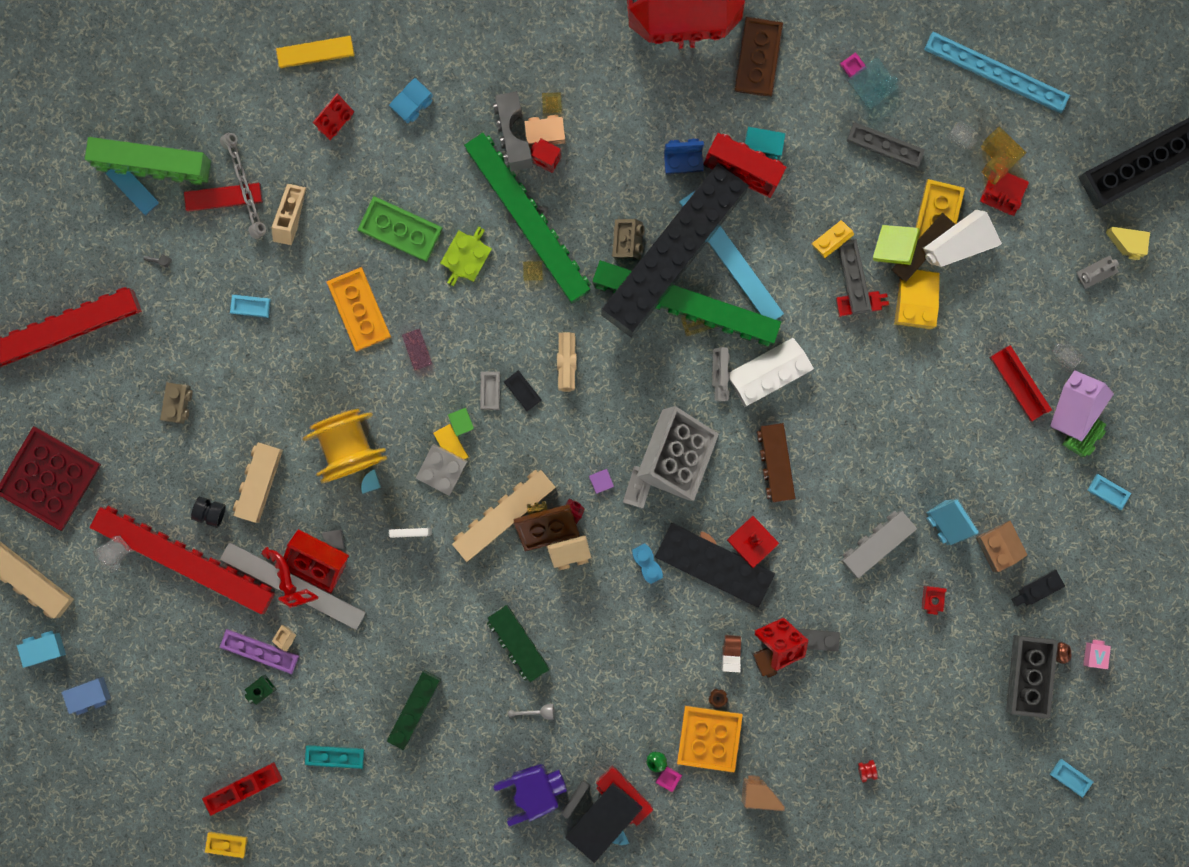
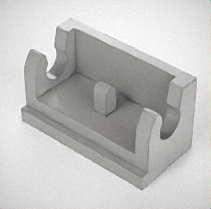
[623,466,651,509]

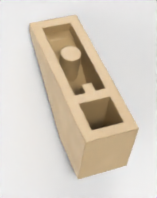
[272,184,306,245]

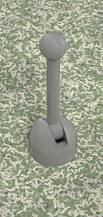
[508,704,555,720]

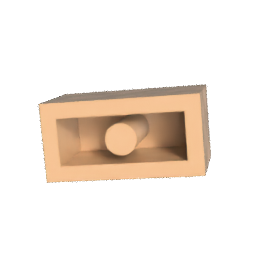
[525,115,565,148]

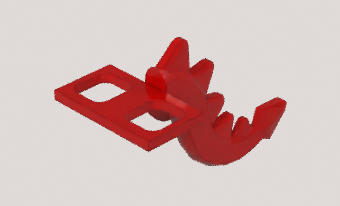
[261,547,319,608]

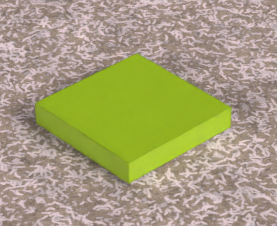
[873,225,920,265]

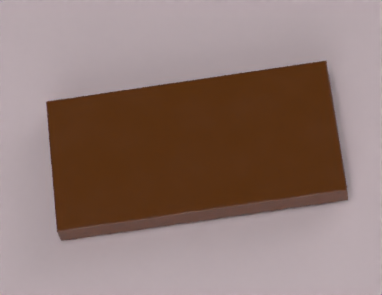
[734,17,783,97]

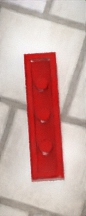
[184,183,263,212]

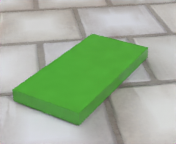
[358,196,443,262]

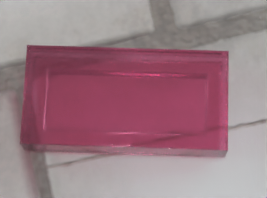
[402,328,433,371]

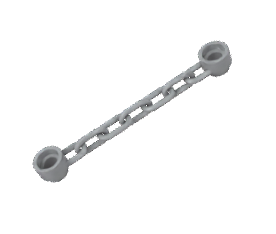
[220,132,266,239]

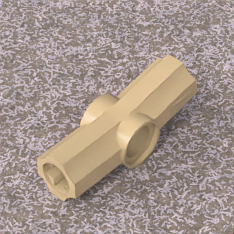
[557,332,576,392]

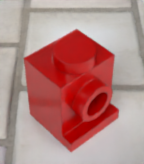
[921,586,947,615]

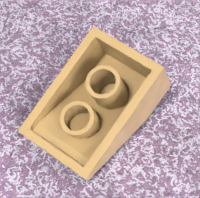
[547,535,591,570]

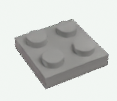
[416,444,468,496]

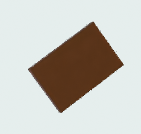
[513,504,580,552]

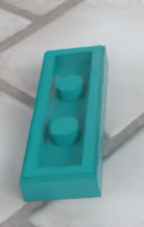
[305,745,365,769]

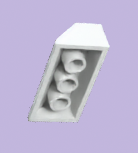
[729,338,814,407]

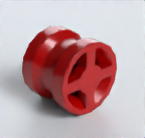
[858,760,878,782]

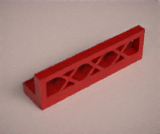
[989,345,1052,422]

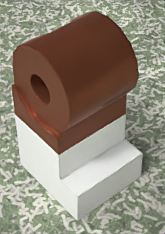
[722,635,741,672]

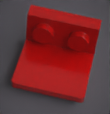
[754,618,809,671]

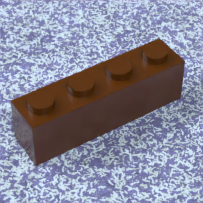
[756,423,796,503]

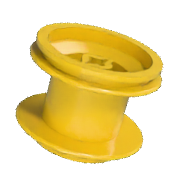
[303,409,387,483]

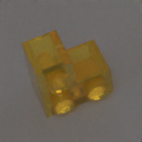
[981,126,1027,185]

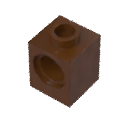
[752,647,780,678]

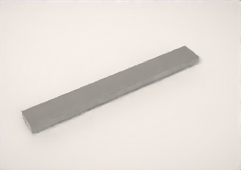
[220,542,366,630]

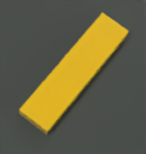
[276,36,355,68]

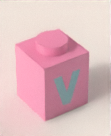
[1084,640,1111,669]

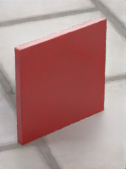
[727,516,779,568]

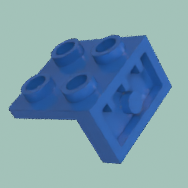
[664,139,704,174]

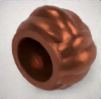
[1056,642,1072,664]

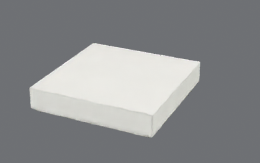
[389,528,432,538]

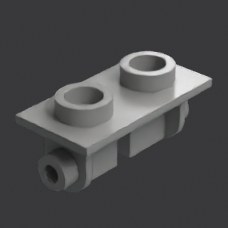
[1076,255,1119,289]

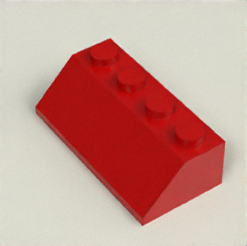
[703,133,787,199]

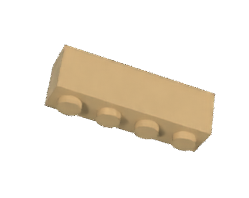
[233,442,283,523]

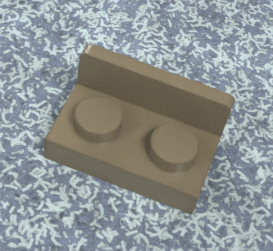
[612,219,645,260]
[160,382,193,424]

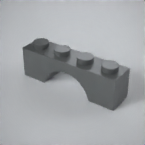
[493,91,533,172]

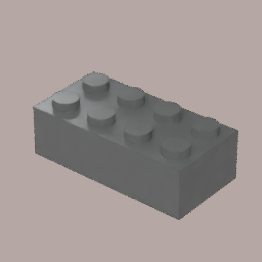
[1006,635,1058,719]

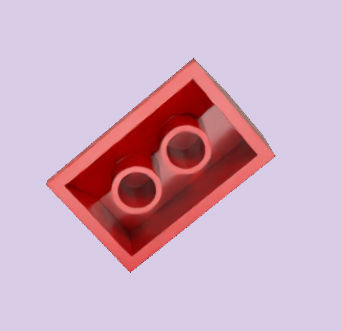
[283,529,350,594]

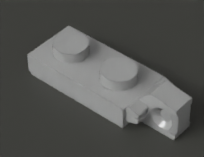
[712,347,730,401]

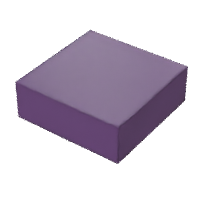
[589,469,614,494]

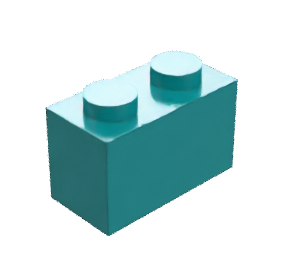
[744,127,786,160]

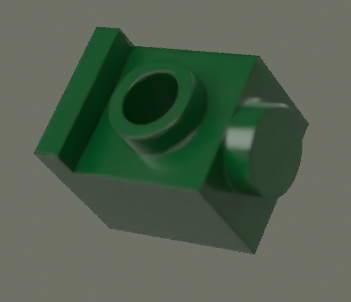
[244,674,277,705]

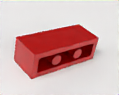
[596,765,654,826]

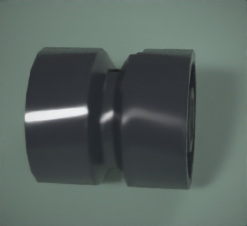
[191,496,226,528]

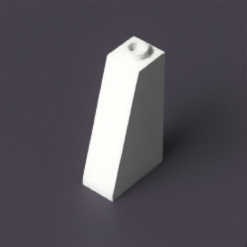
[923,210,1002,267]

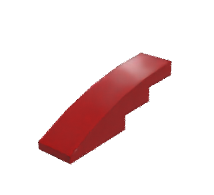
[202,762,283,816]

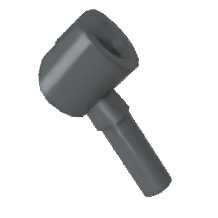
[143,254,172,267]

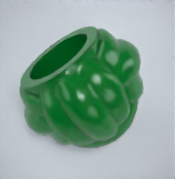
[646,752,667,772]

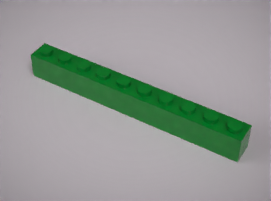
[464,132,591,304]
[592,260,781,347]

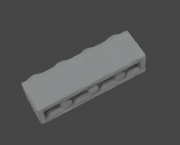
[841,511,917,579]

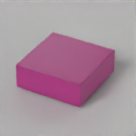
[840,52,867,79]
[656,767,682,793]

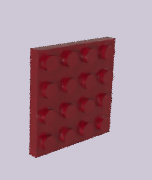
[0,426,101,531]

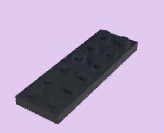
[655,522,775,608]

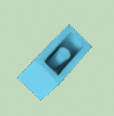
[17,631,66,668]

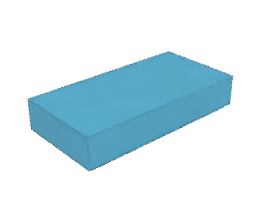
[230,294,271,318]
[1087,474,1131,510]
[1050,759,1093,798]

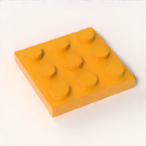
[677,705,743,772]

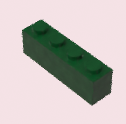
[487,604,550,683]
[386,670,441,750]

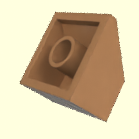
[976,521,1028,572]
[742,775,785,811]

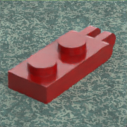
[835,291,889,317]

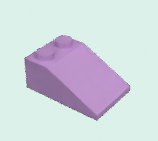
[1050,370,1114,442]

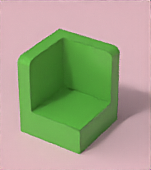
[448,408,474,437]

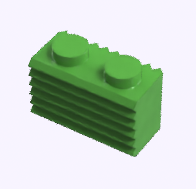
[1062,418,1106,457]

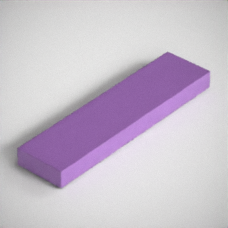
[219,629,299,674]

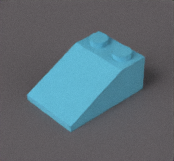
[926,499,979,545]

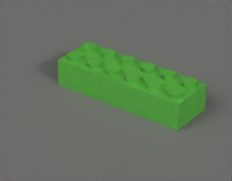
[85,137,211,185]

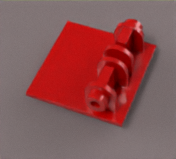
[312,93,354,141]
[979,167,1029,216]

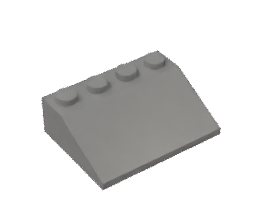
[636,406,719,501]

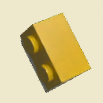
[894,270,940,329]

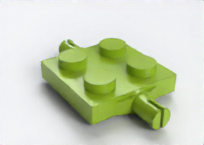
[440,226,492,287]

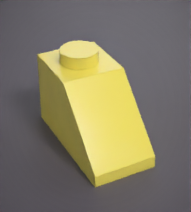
[1106,227,1150,260]

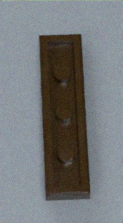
[891,213,956,282]

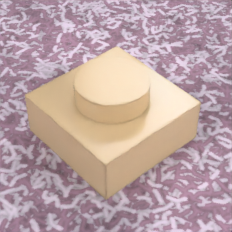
[272,625,296,652]

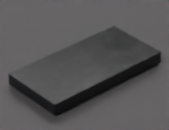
[565,782,643,863]

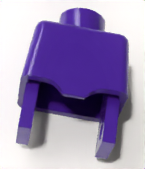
[493,764,567,827]

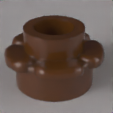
[709,689,728,708]

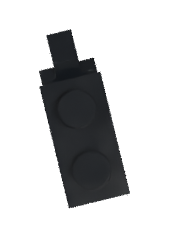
[1011,569,1065,606]

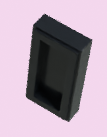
[504,370,542,412]

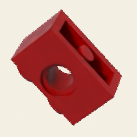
[530,138,562,174]

